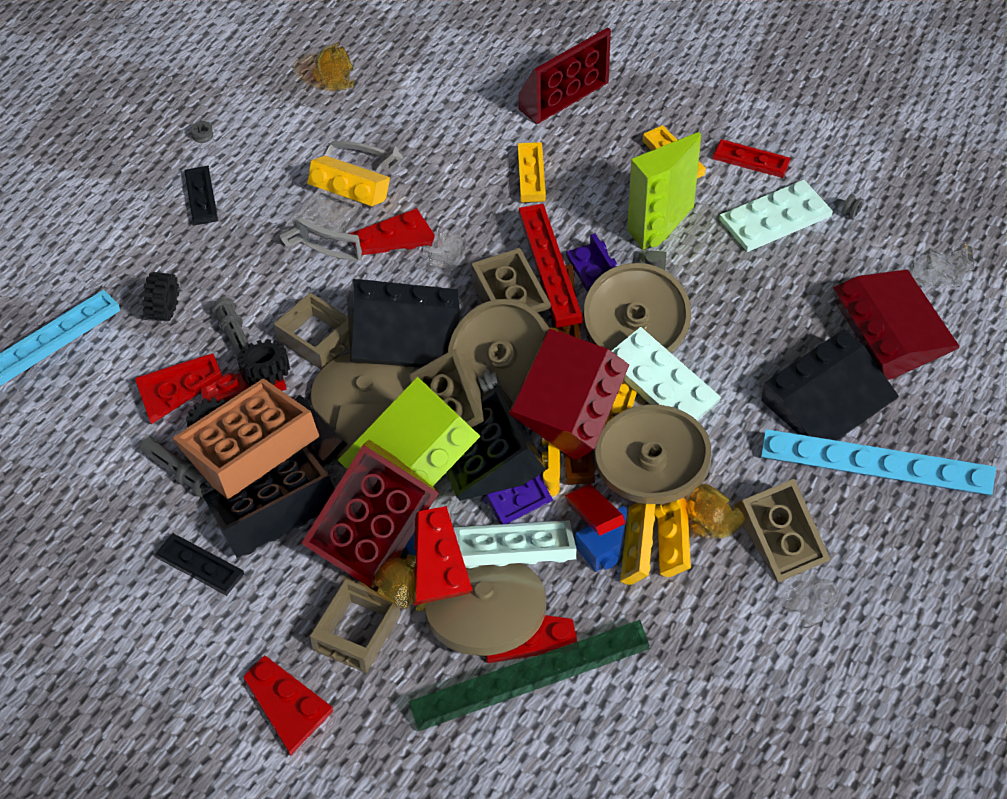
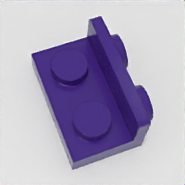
[566,233,618,292]
[482,474,553,525]

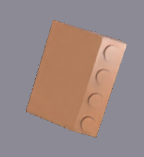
[172,378,319,499]

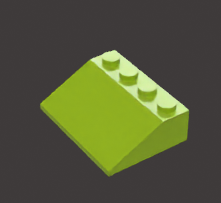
[627,132,701,249]
[338,377,480,486]

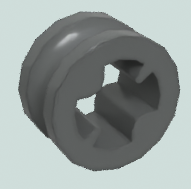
[191,121,214,143]
[841,194,864,219]

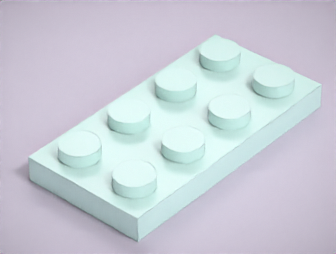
[719,180,833,252]
[612,327,721,421]
[454,520,576,568]

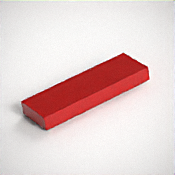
[713,139,791,178]
[565,484,625,536]

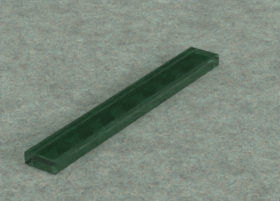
[408,620,651,732]

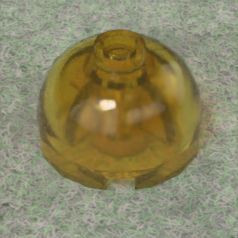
[313,42,355,91]
[686,483,746,539]
[371,555,429,611]

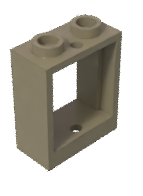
[273,293,350,370]
[310,579,401,674]

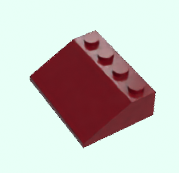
[518,27,611,124]
[833,269,959,380]
[508,328,630,461]
[301,440,439,591]

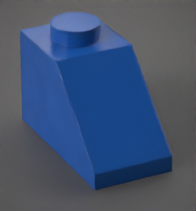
[575,506,627,572]

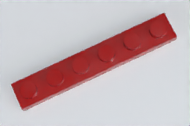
[519,203,582,328]

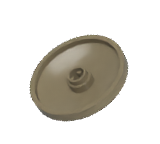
[584,263,691,354]
[448,299,549,402]
[311,352,414,430]
[595,404,711,504]
[425,563,546,656]

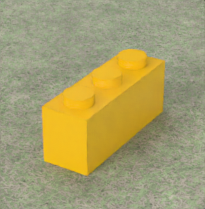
[307,155,390,206]

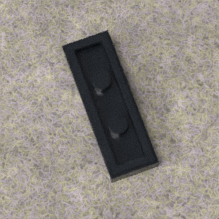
[184,165,218,226]
[295,394,347,465]
[155,533,244,596]

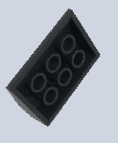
[347,279,460,368]
[761,329,899,441]
[447,386,546,501]
[202,447,335,558]

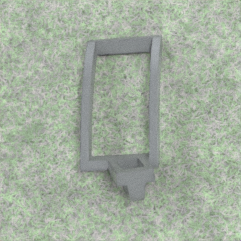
[323,141,403,173]
[280,217,362,261]

